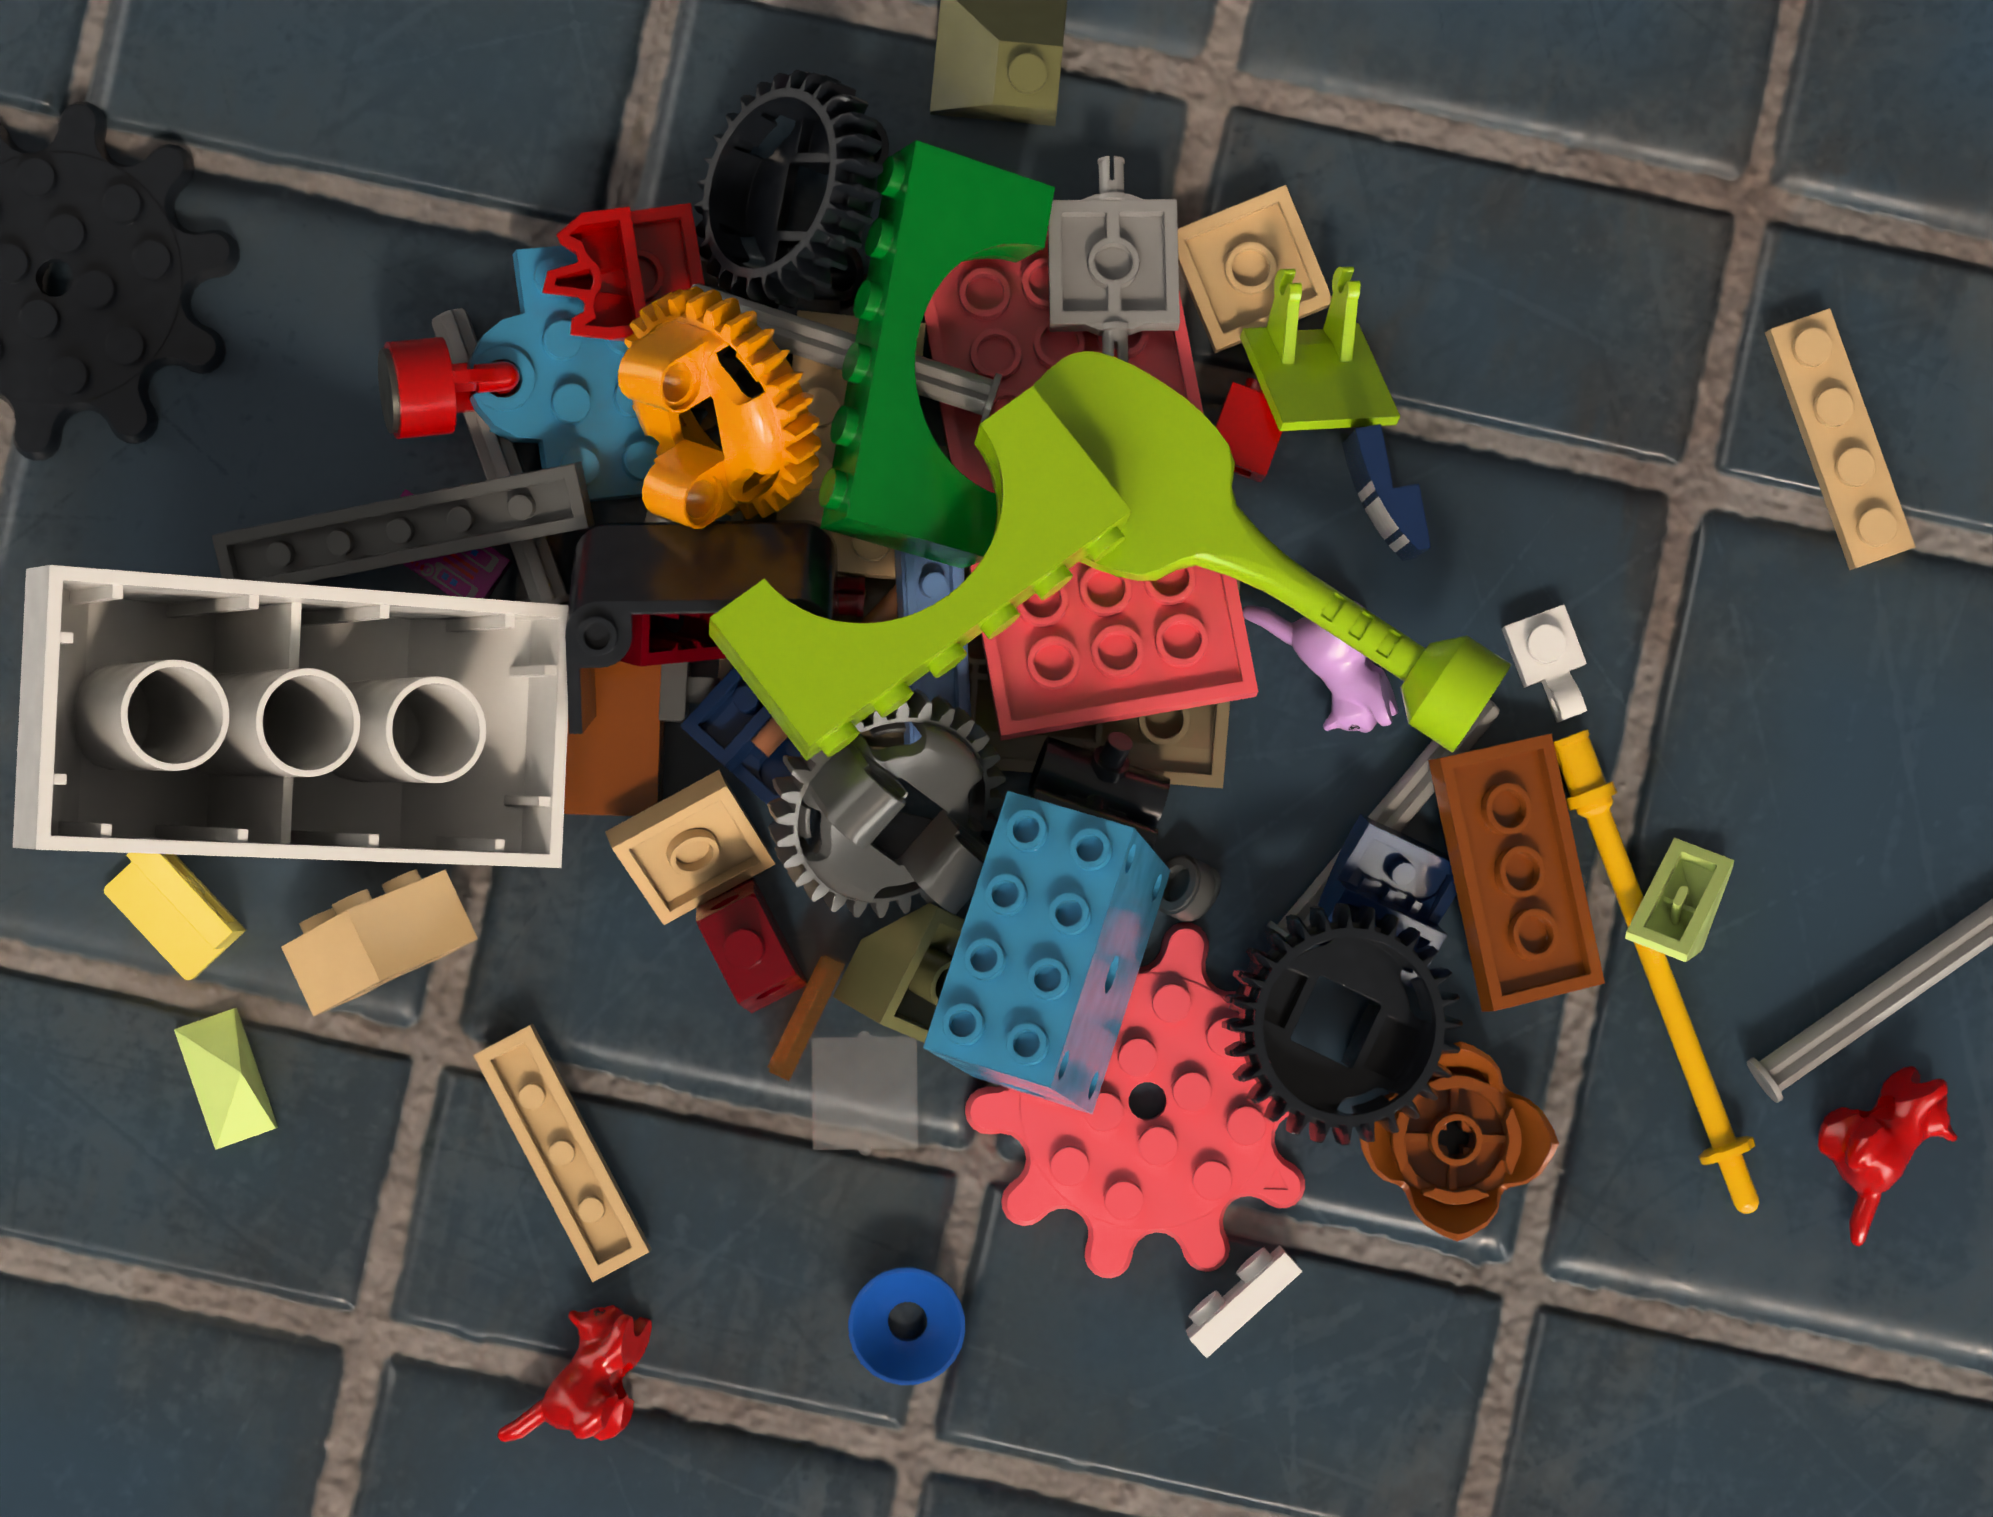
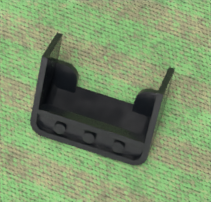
[565,520,839,734]

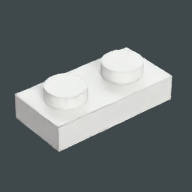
[1186,1245,1303,1358]

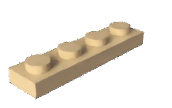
[1765,308,1915,570]
[473,1024,652,1282]

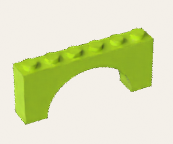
[709,386,1132,761]

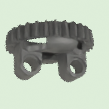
[767,688,1006,918]

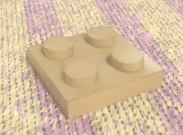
[1178,185,1332,354]
[605,770,775,925]

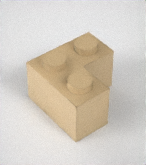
[281,869,478,1017]

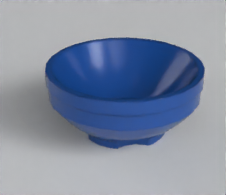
[848,1266,965,1385]

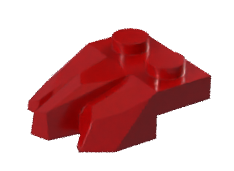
[542,203,705,342]

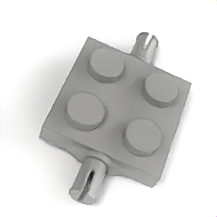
[1048,156,1180,362]

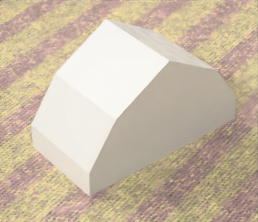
[13,565,568,868]

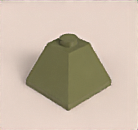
[930,0,1067,126]
[833,903,965,1043]

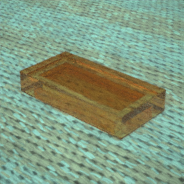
[767,953,848,1081]

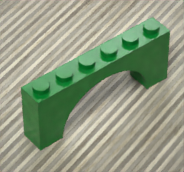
[819,140,1055,569]

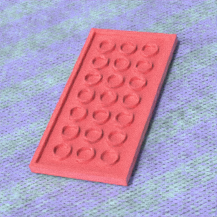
[923,231,1258,741]

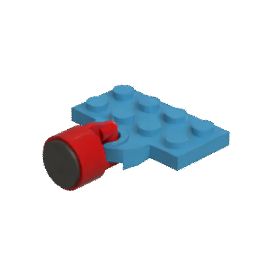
[378,246,659,502]

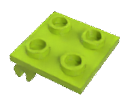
[1240,266,1400,431]

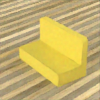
[104,853,246,980]

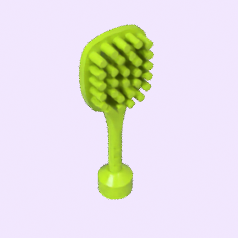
[991,351,1512,753]

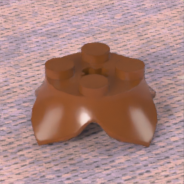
[1359,1041,1559,1242]

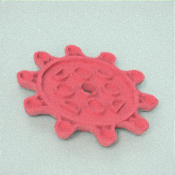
[965,922,1305,1278]

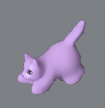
[1242,601,1398,733]

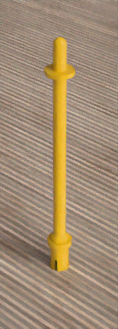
[1554,729,1759,1214]

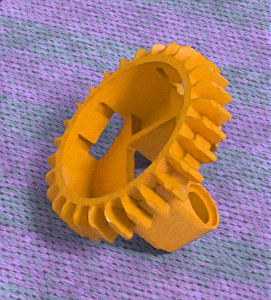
[618,286,822,529]

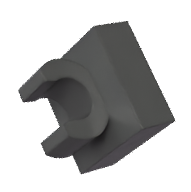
[659,662,720,723]

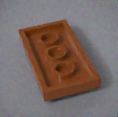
[1428,733,1605,1012]

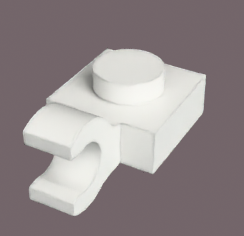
[1502,605,1587,723]

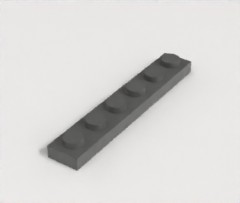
[212,461,595,584]

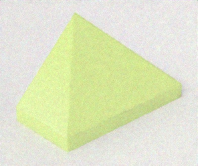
[1625,837,1734,962]
[174,1008,278,1150]

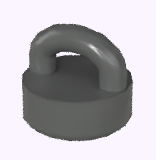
[1159,854,1221,922]

